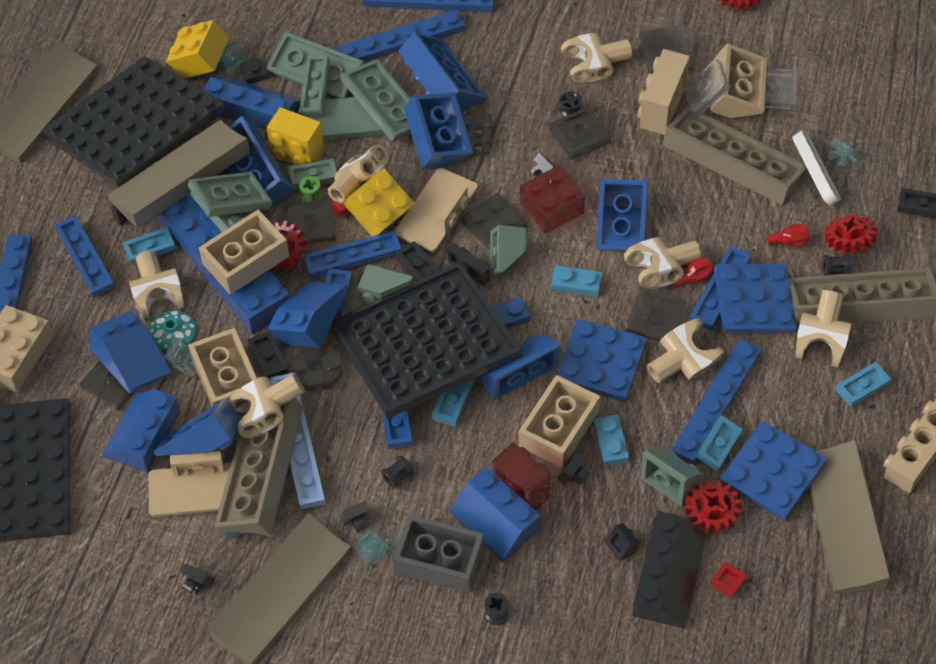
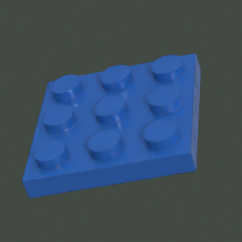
[714,264,797,333]
[556,319,647,403]
[720,421,827,521]

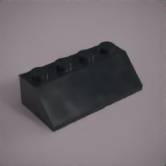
[632,511,706,629]

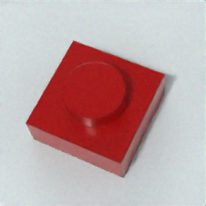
[710,561,747,599]

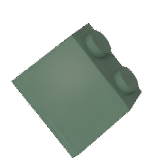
[641,445,701,507]

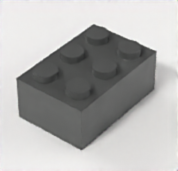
[393,514,484,593]

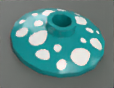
[149,310,196,352]

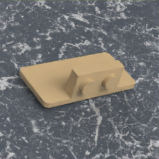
[395,168,478,253]
[148,450,232,517]

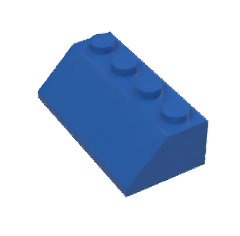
[398,31,487,112]
[203,75,301,130]
[223,116,294,206]

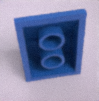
[596,179,648,251]
[268,282,349,348]
[89,311,171,393]
[154,398,242,456]

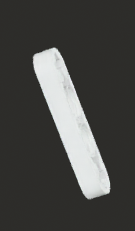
[792,130,841,207]

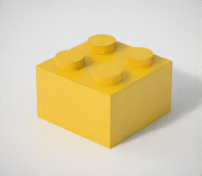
[166,20,230,79]
[267,107,324,165]
[343,168,415,236]

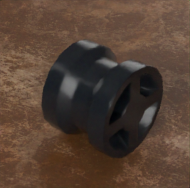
[559,91,582,120]

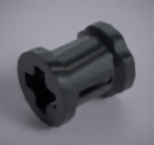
[823,254,851,275]
[380,455,414,489]
[484,593,508,626]

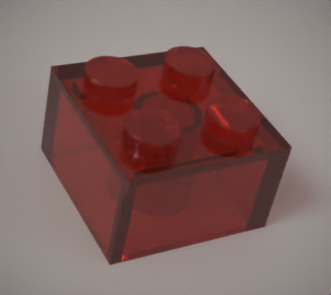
[520,165,585,234]
[492,442,551,511]

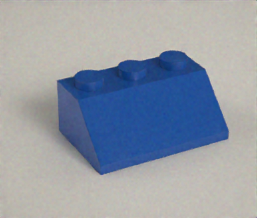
[404,92,473,170]
[479,334,560,401]
[102,389,181,473]
[450,467,540,562]

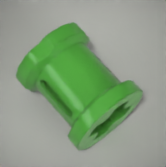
[299,176,322,207]

